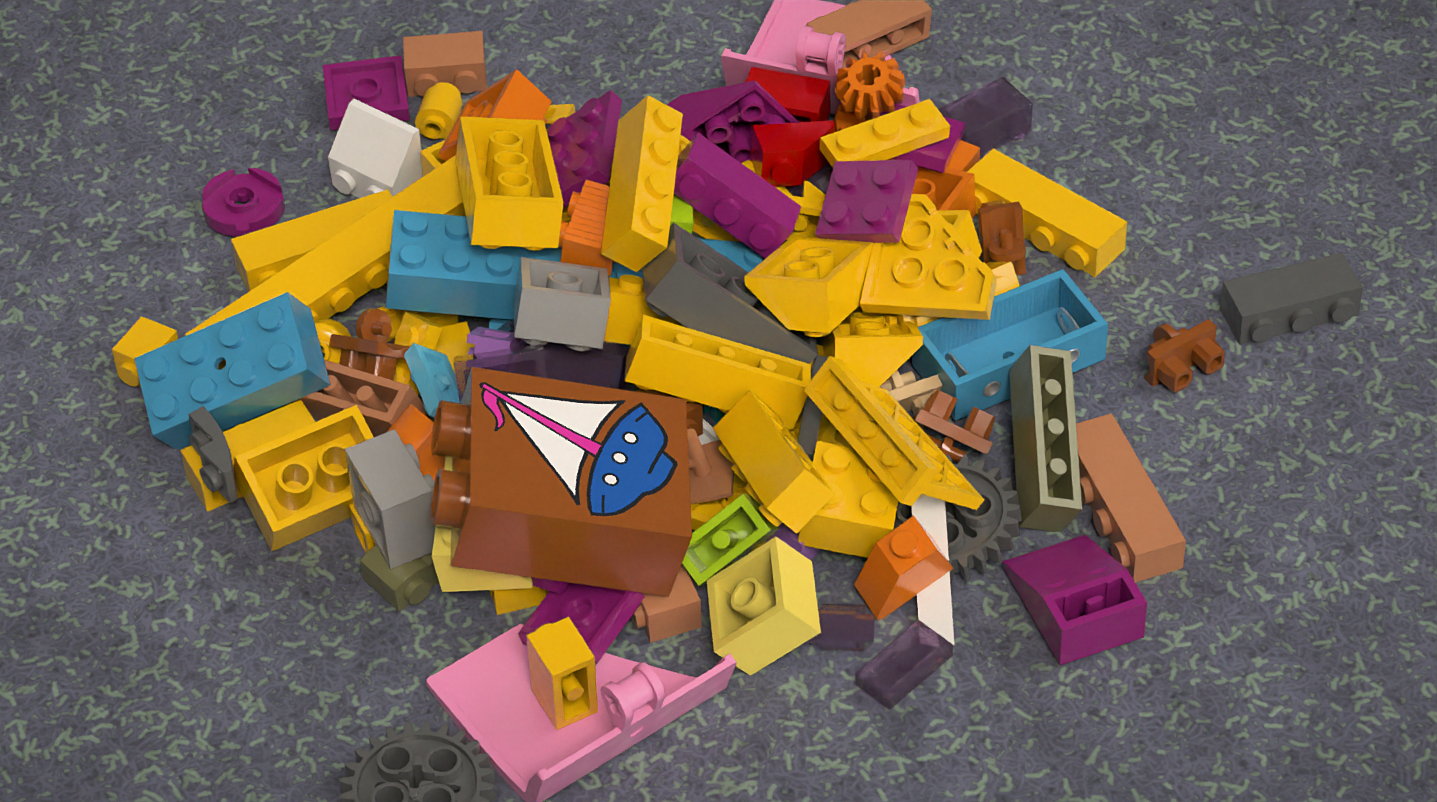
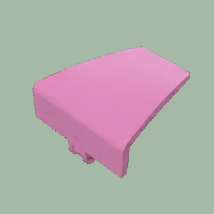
[721,0,920,117]
[426,624,737,802]

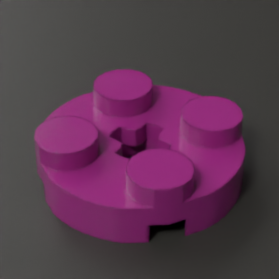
[202,168,285,238]

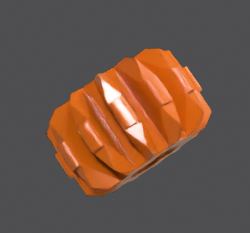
[835,50,906,121]

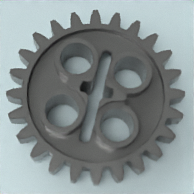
[893,455,1022,583]
[340,721,496,802]

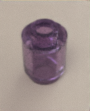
[809,603,875,651]

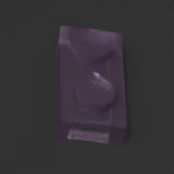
[855,620,953,710]

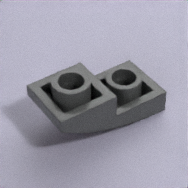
[188,406,238,503]

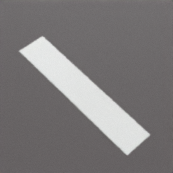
[912,494,954,649]

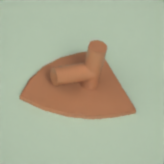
[687,428,734,504]

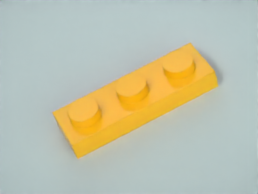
[819,99,950,167]

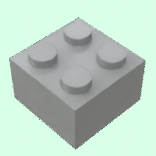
[513,257,611,351]
[344,429,436,569]

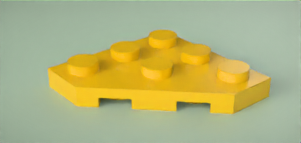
[860,194,997,320]

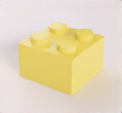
[707,537,821,675]

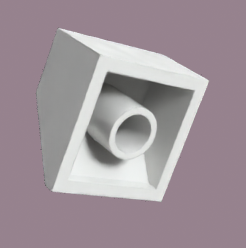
[328,99,423,198]

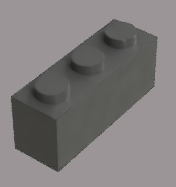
[1220,253,1363,345]

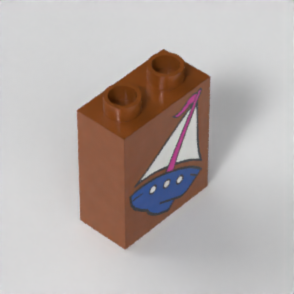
[430,367,692,596]

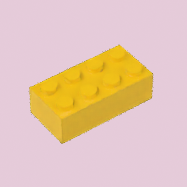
[455,116,564,251]

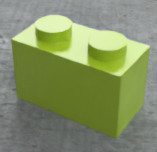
[682,493,780,586]

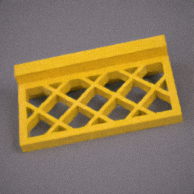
[804,356,984,510]

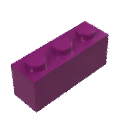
[674,133,801,259]

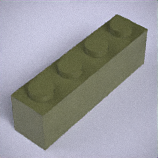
[1009,345,1082,532]

